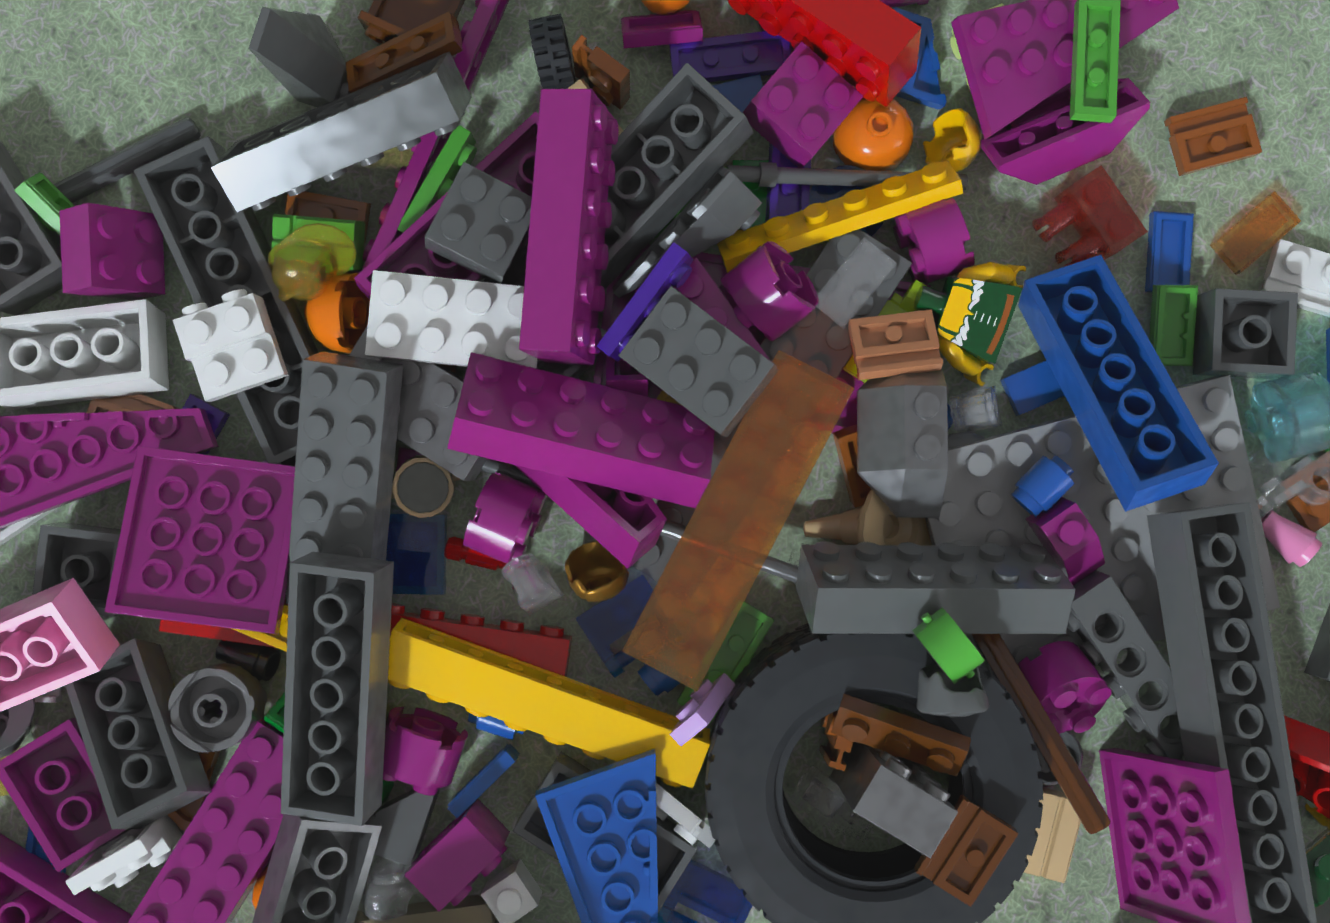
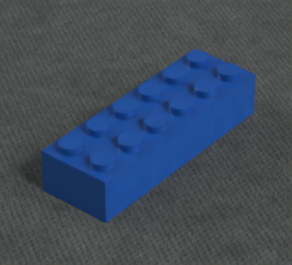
[1018,255,1219,512]

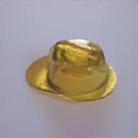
[268,223,356,302]

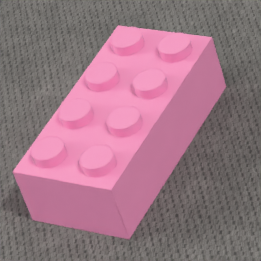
[0,578,120,712]

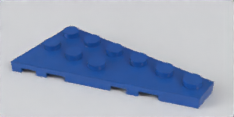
[535,749,658,923]

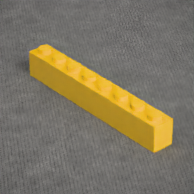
[388,618,710,789]

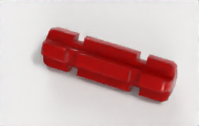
[444,537,523,576]

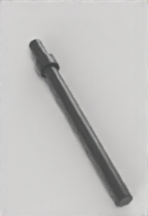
[727,162,968,190]

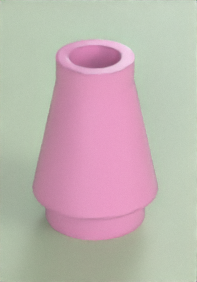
[1261,509,1322,567]

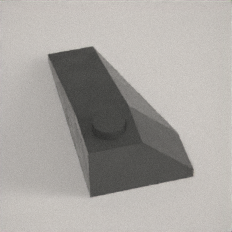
[248,7,350,107]
[612,166,762,298]

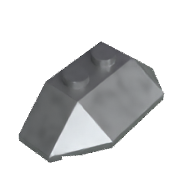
[857,369,948,518]

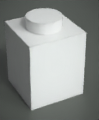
[481,859,542,923]

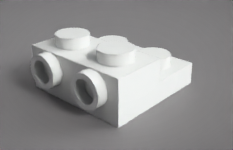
[173,289,289,402]
[65,815,182,895]

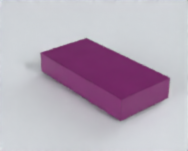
[621,10,703,49]

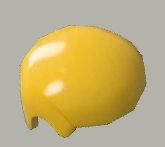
[923,108,982,172]

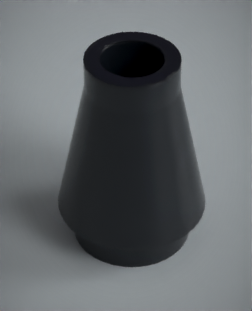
[215,640,281,681]

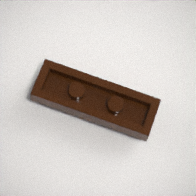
[346,11,463,93]
[831,694,971,777]

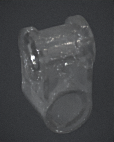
[950,386,1003,432]
[501,553,565,616]

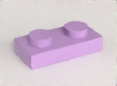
[669,673,735,746]

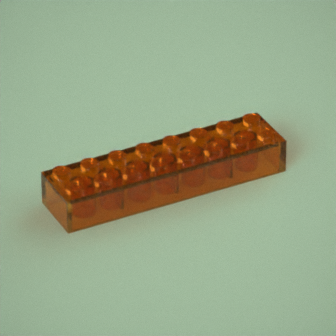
[622,350,854,691]

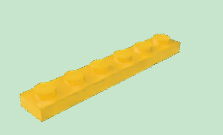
[717,160,963,273]

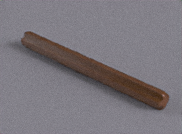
[971,634,1111,834]

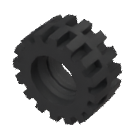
[528,14,576,89]

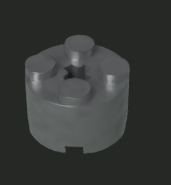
[168,663,267,752]

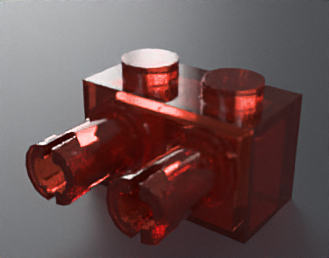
[1032,165,1148,267]

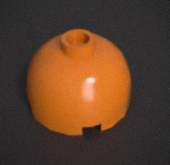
[833,97,913,171]
[304,272,370,354]

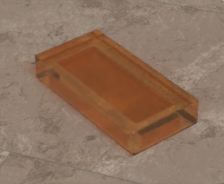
[1210,191,1301,275]

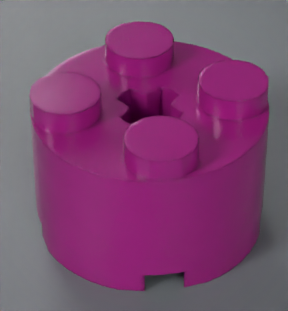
[893,198,975,285]
[721,241,819,341]
[463,472,547,567]
[1018,641,1112,734]
[383,706,468,796]

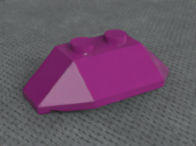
[981,78,1150,185]

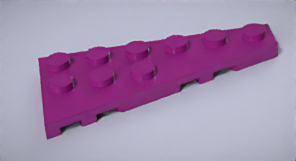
[951,0,1179,140]
[0,408,219,529]

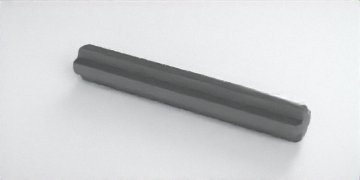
[54,117,201,203]

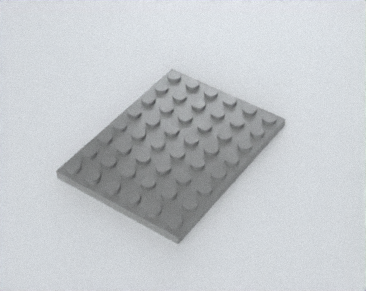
[925,374,1280,677]

